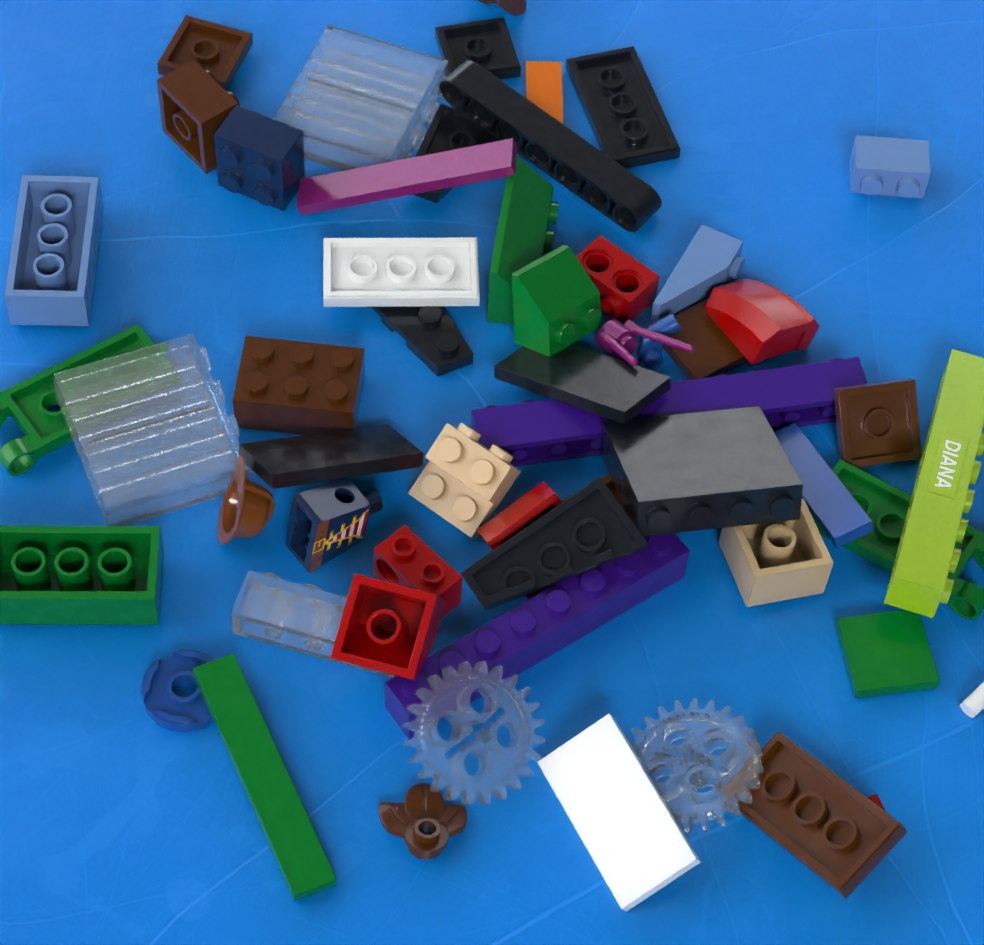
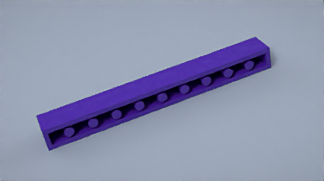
[471,357,868,467]

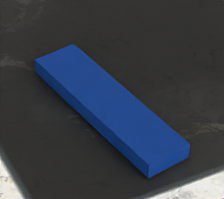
[774,423,873,548]

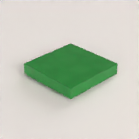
[835,610,940,699]

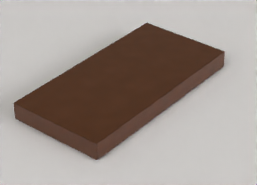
[719,731,907,899]

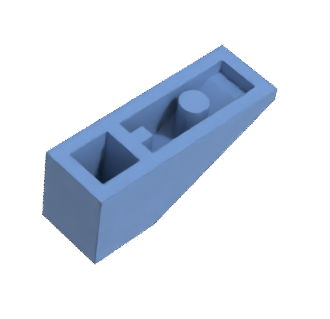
[650,224,745,325]

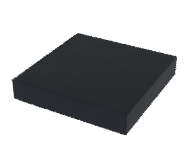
[435,17,521,80]

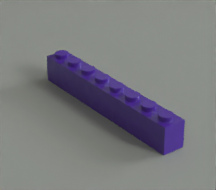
[385,533,690,739]

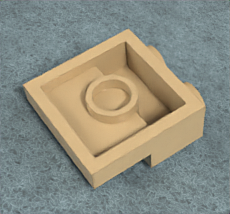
[408,422,521,539]

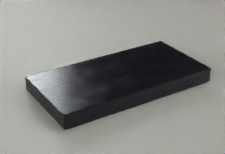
[566,46,681,169]
[494,344,671,424]
[239,424,424,489]

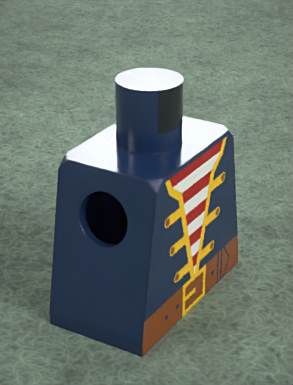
[285,478,383,573]

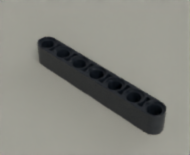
[439,60,662,232]

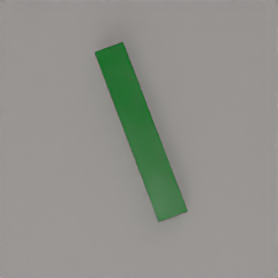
[193,653,337,902]

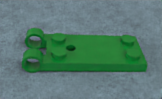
[0,324,180,476]
[812,459,984,620]

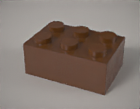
[233,336,365,435]

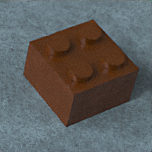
[157,60,240,174]

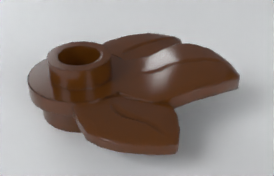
[378,783,467,860]

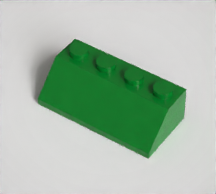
[487,156,559,325]

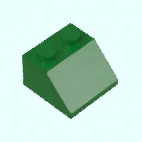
[512,245,601,357]

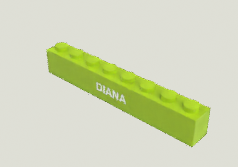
[884,349,984,618]

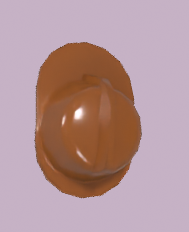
[217,455,275,545]

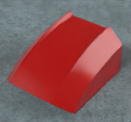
[705,279,820,365]

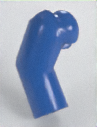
[637,313,682,369]

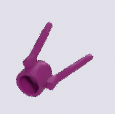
[596,319,695,366]

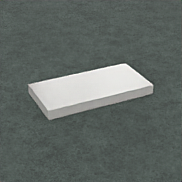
[323,237,480,307]
[537,714,700,912]

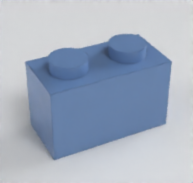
[850,135,931,199]

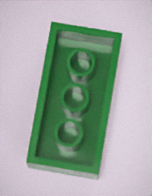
[0,525,164,625]

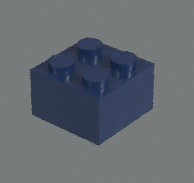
[214,105,305,211]

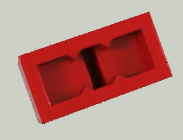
[576,235,659,324]
[373,525,462,618]

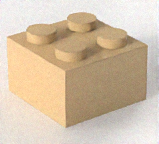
[718,498,834,607]

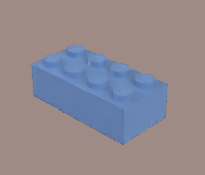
[4,175,103,326]

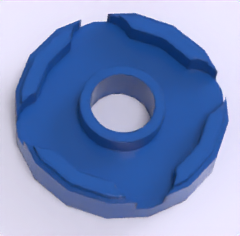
[141,650,215,732]

